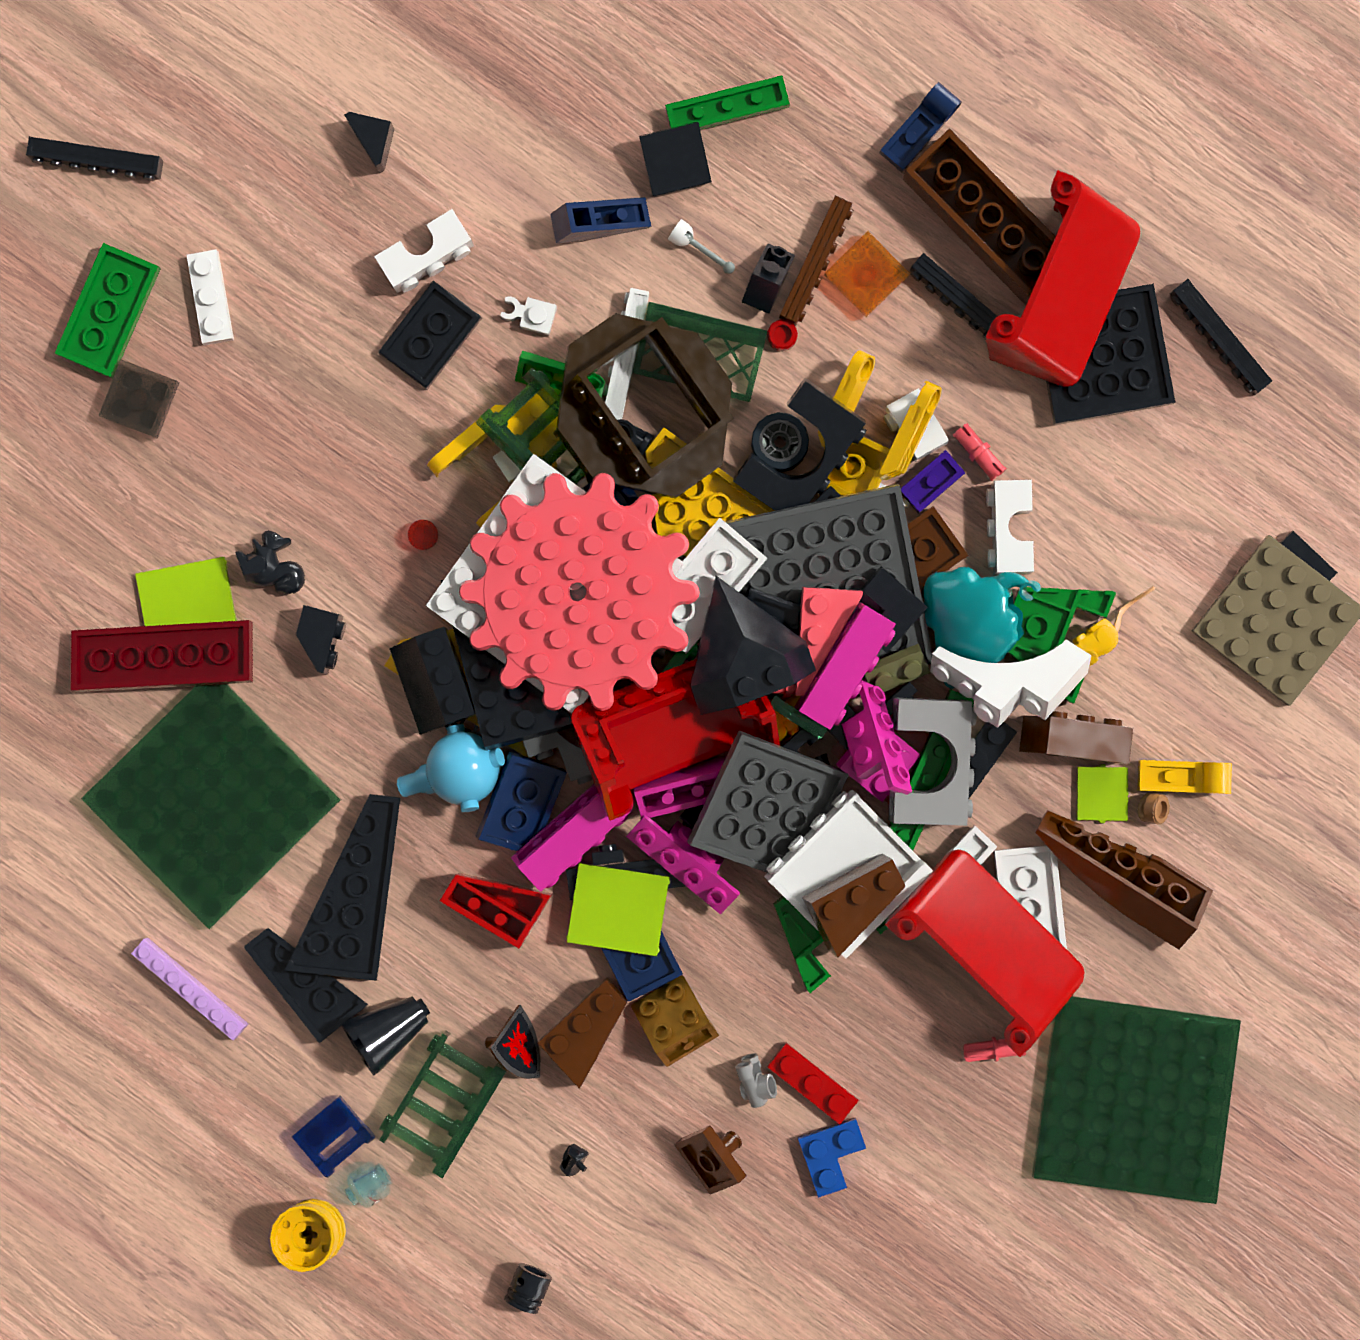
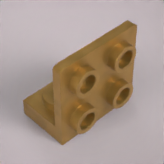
[631,975,719,1067]

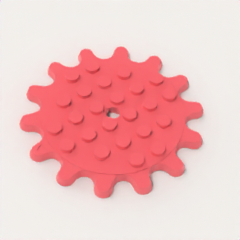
[459,473,700,711]

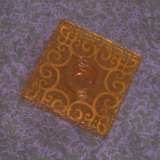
[824,231,910,318]

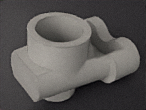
[735,1053,777,1108]

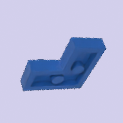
[798,1117,866,1198]

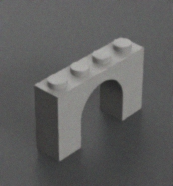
[888,698,977,826]

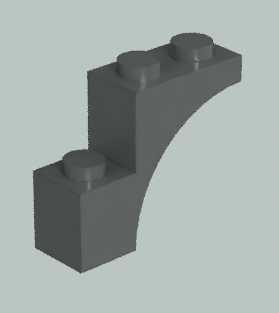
[523,732,593,785]

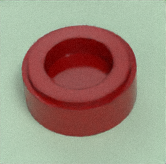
[767,319,798,351]

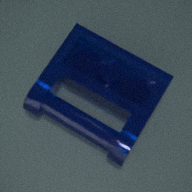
[292,1095,375,1178]

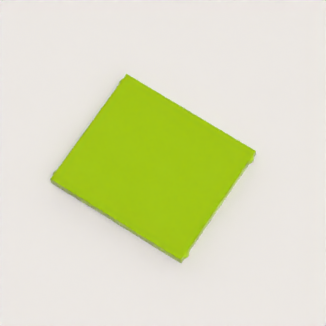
[135,557,237,626]
[566,863,670,956]

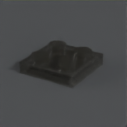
[99,359,180,439]

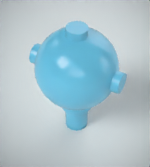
[397,724,505,812]

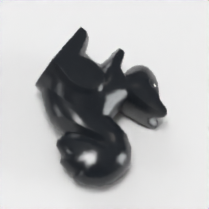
[235,530,305,595]

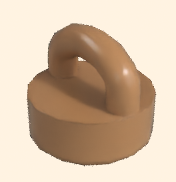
[1137,793,1170,825]

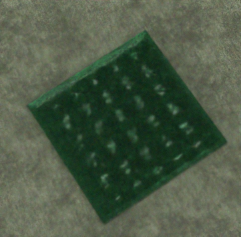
[81,684,342,929]
[1032,996,1241,1204]

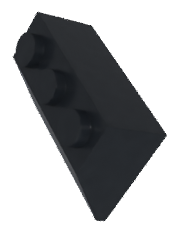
[389,627,476,735]

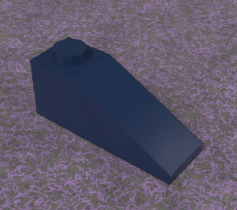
[550,197,652,243]

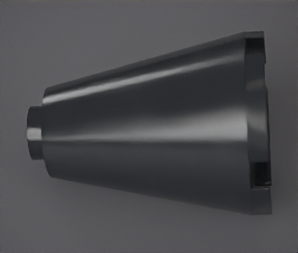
[341,996,430,1076]

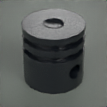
[504,1263,552,1314]

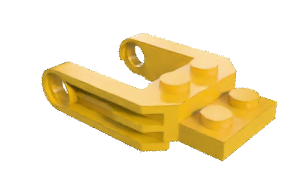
[817,350,942,496]
[427,389,566,528]

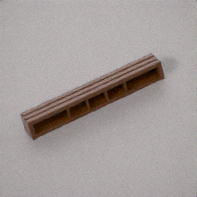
[779,195,854,326]

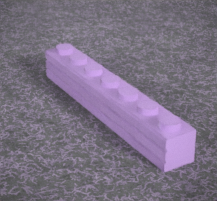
[131,938,248,1040]

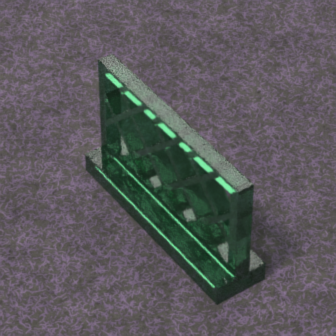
[633,302,768,402]

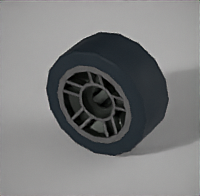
[751,412,809,472]

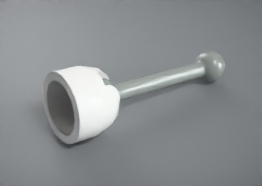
[668,219,735,274]

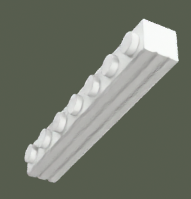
[603,288,649,420]

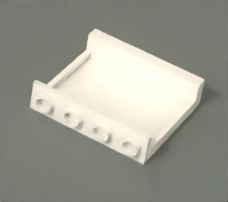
[764,790,933,959]

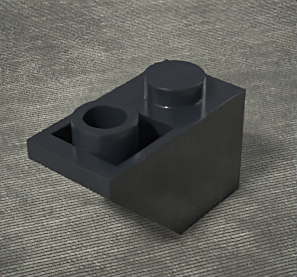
[742,244,795,314]
[296,605,346,675]

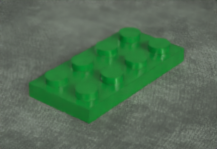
[55,243,161,379]

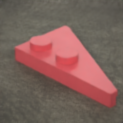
[794,587,863,696]

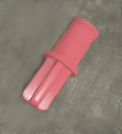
[963,1037,1026,1062]

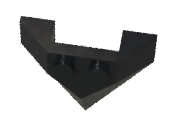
[690,576,816,715]

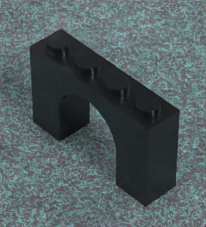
[733,378,867,511]

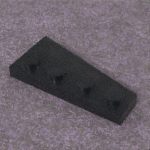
[244,928,368,1043]

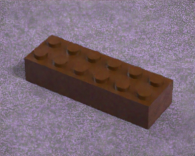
[903,128,1056,305]

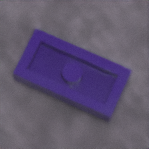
[901,450,965,514]

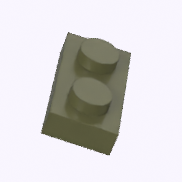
[865,643,931,692]

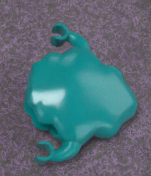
[924,567,1041,689]

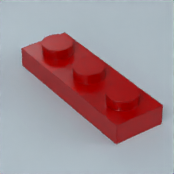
[767,1042,859,1124]

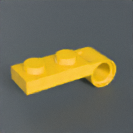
[1137,760,1232,794]

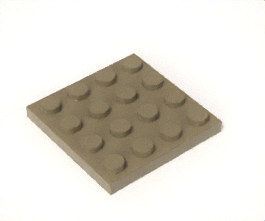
[1192,535,1360,706]

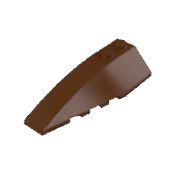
[1035,810,1213,950]

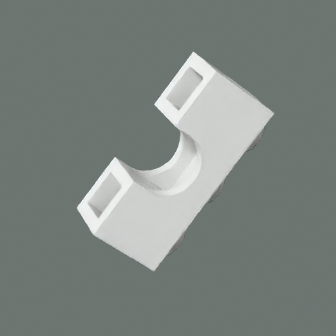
[374,209,474,293]
[986,480,1034,575]

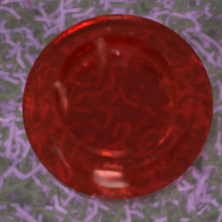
[408,520,438,550]

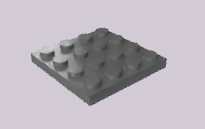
[687,730,849,873]

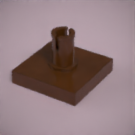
[674,1125,747,1195]

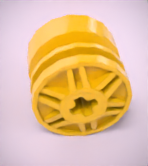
[270,1199,346,1272]

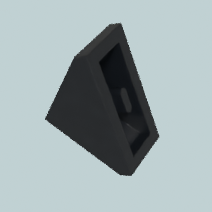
[344,112,395,173]

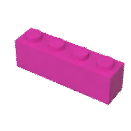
[794,602,896,730]
[634,755,727,818]
[511,784,633,892]

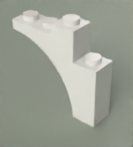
[930,640,1091,728]

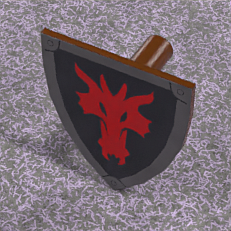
[485,1005,541,1079]

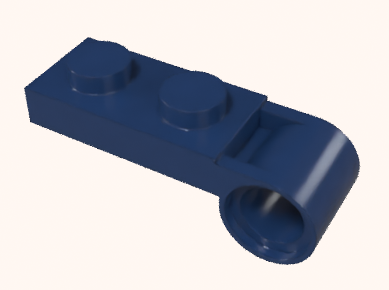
[879,82,962,172]

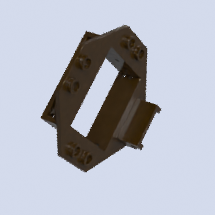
[553,313,734,499]

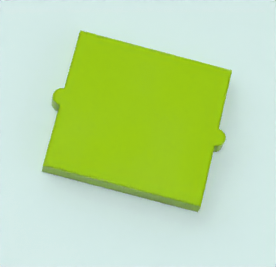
[1077,764,1128,824]

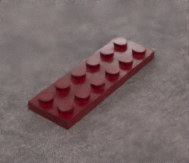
[71,620,253,692]

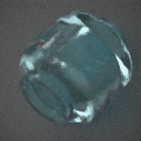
[345,1161,393,1208]

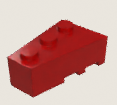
[440,873,553,949]

